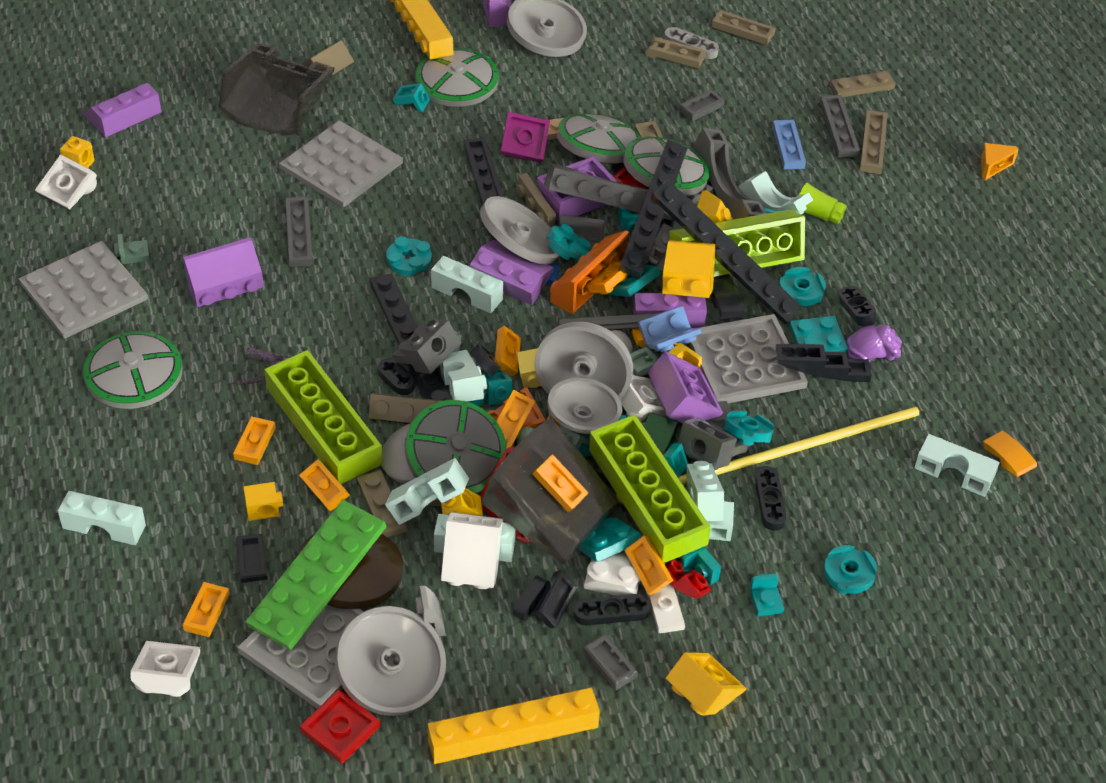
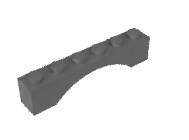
[692,128,767,219]
[544,163,675,221]

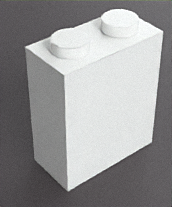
[441,512,503,589]

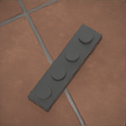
[820,95,860,158]
[285,196,313,267]

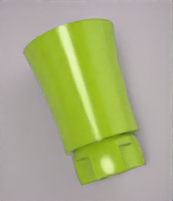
[799,182,847,224]

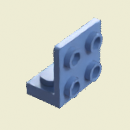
[637,306,702,352]

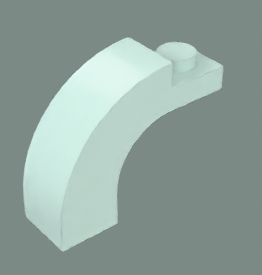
[739,171,813,214]

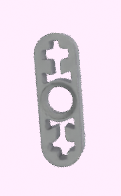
[664,27,719,59]

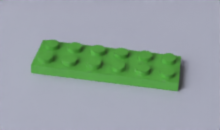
[246,499,387,651]

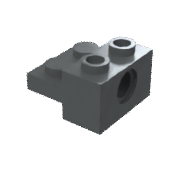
[392,319,461,374]
[678,417,748,470]

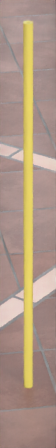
[535,407,919,527]

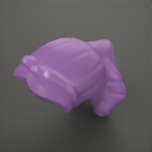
[846,325,902,362]

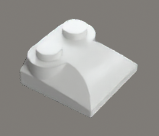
[35,154,97,210]
[620,375,666,422]
[584,551,640,596]
[131,641,200,696]

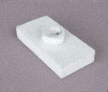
[646,584,685,634]

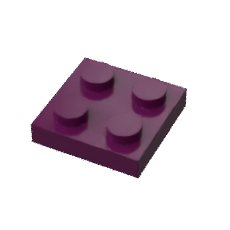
[500,112,550,162]

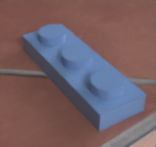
[772,120,806,170]

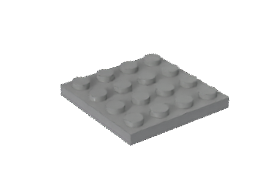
[279,120,403,208]
[18,241,148,339]
[688,314,808,403]
[238,605,363,709]

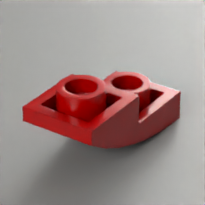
[664,559,712,599]

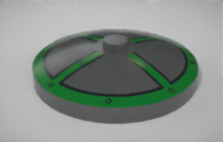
[405,400,506,495]

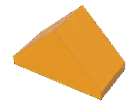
[981,143,1019,180]

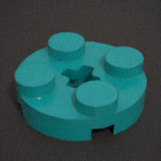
[546,224,591,263]
[386,236,432,276]
[779,267,826,306]
[723,411,774,446]
[823,545,877,594]

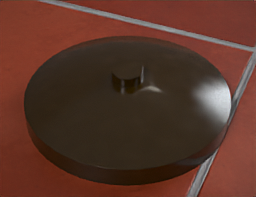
[298,533,403,609]

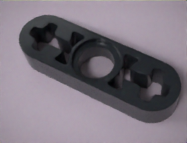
[839,286,878,327]
[755,466,786,531]
[573,594,651,626]

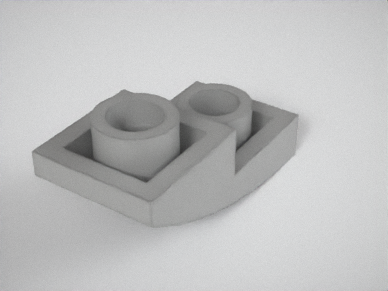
[415,586,445,636]

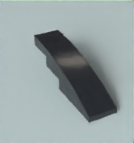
[710,274,745,319]
[776,344,872,382]

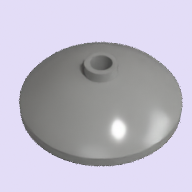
[547,378,622,434]
[381,423,415,483]

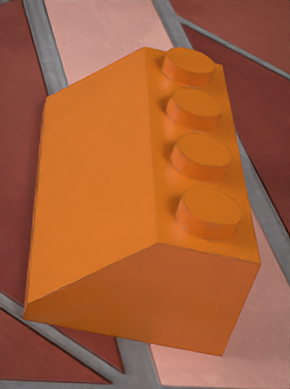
[550,230,629,315]

